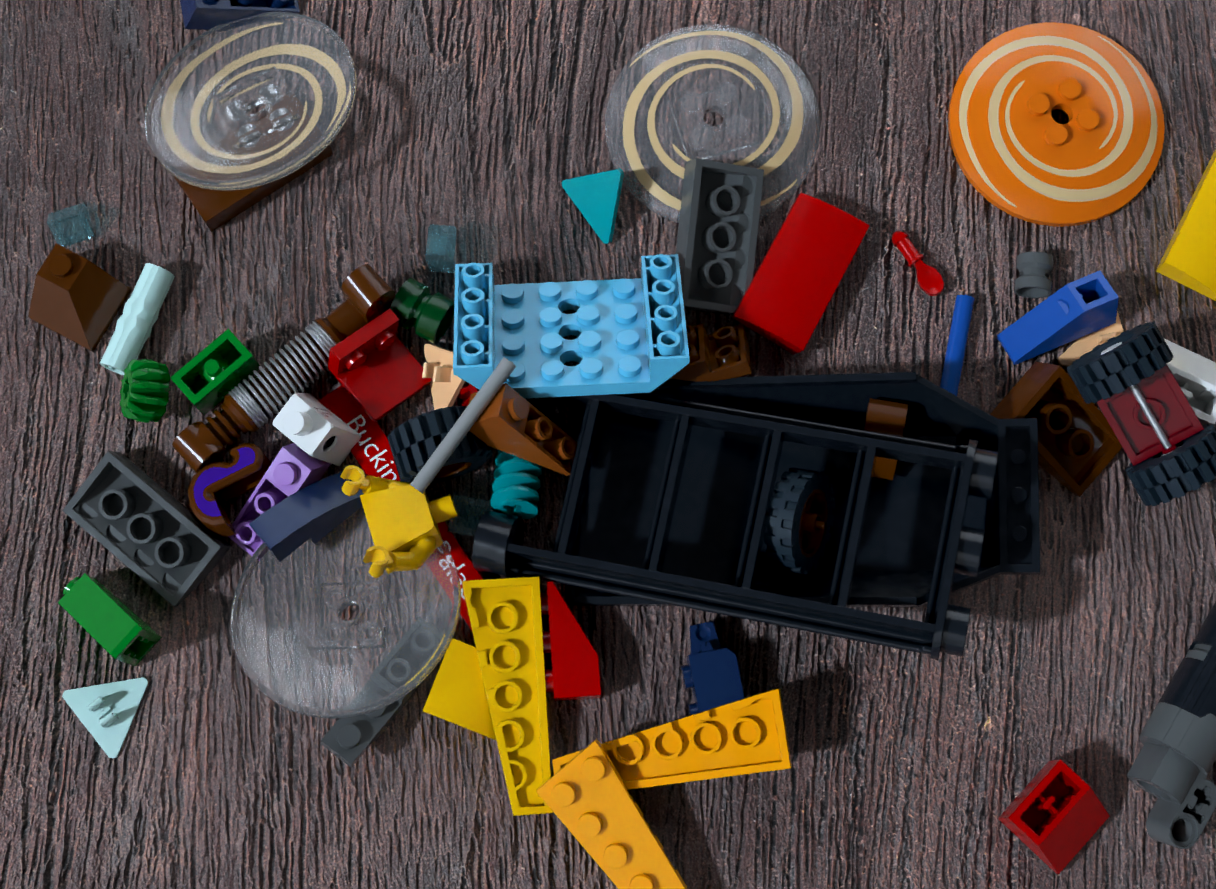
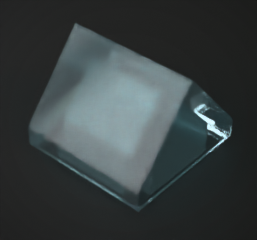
[47,202,95,247]

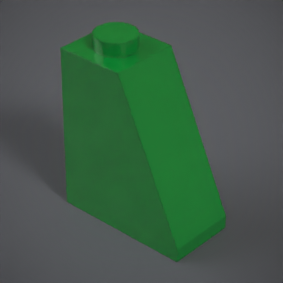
[58,573,162,667]

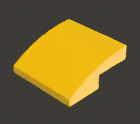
[423,638,496,740]

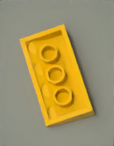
[1156,150,1216,301]

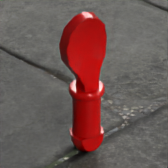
[892,230,944,296]

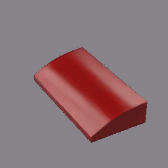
[732,193,870,355]

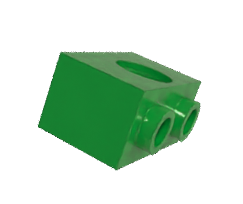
[170,328,260,416]

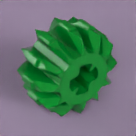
[120,359,170,423]

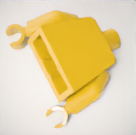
[340,465,458,578]

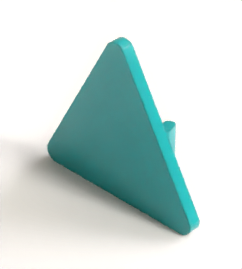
[562,168,624,244]

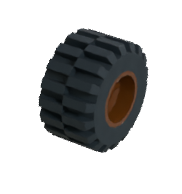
[388,406,493,484]

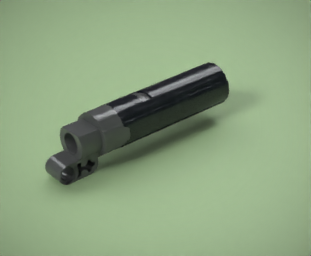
[1127,602,1216,849]

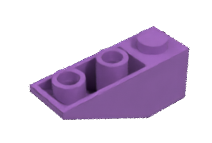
[228,443,331,558]

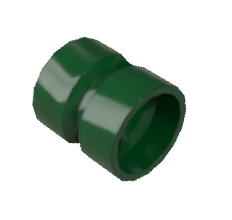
[390,278,454,344]

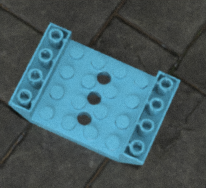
[453,254,690,398]

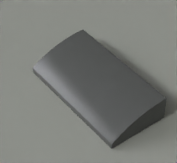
[676,158,764,315]
[62,451,232,607]

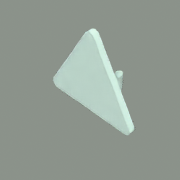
[62,677,148,759]

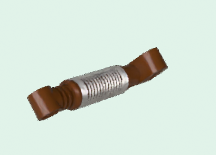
[172,264,396,473]

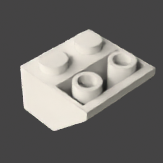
[1164,339,1216,426]

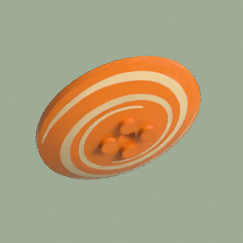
[948,22,1165,227]

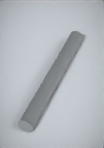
[410,357,516,494]

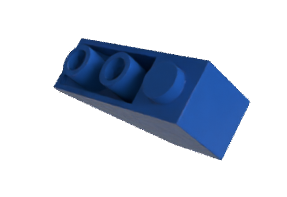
[997,270,1119,365]

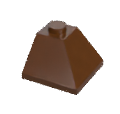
[28,243,131,352]

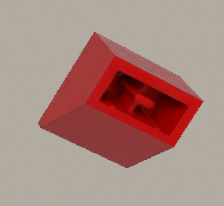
[998,759,1110,874]

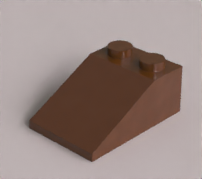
[990,362,1122,497]

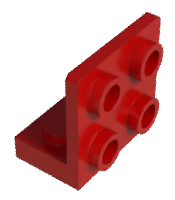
[328,309,432,422]

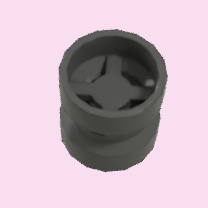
[1014,252,1054,298]

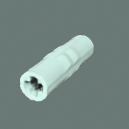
[100,263,175,376]

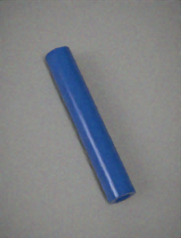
[940,295,975,396]

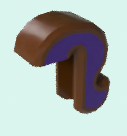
[188,443,271,537]

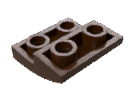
[672,323,752,382]

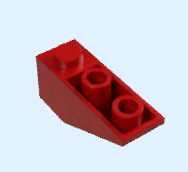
[540,581,601,701]

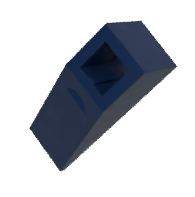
[180,0,300,30]

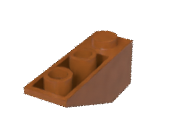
[468,383,578,476]

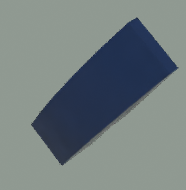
[249,472,364,562]

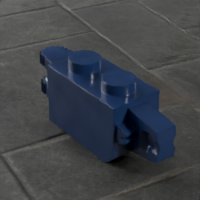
[681,622,744,715]

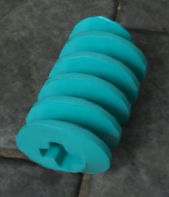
[490,449,542,519]

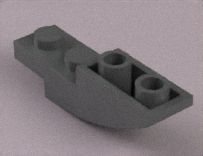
[321,618,450,768]

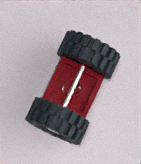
[1067,322,1216,506]

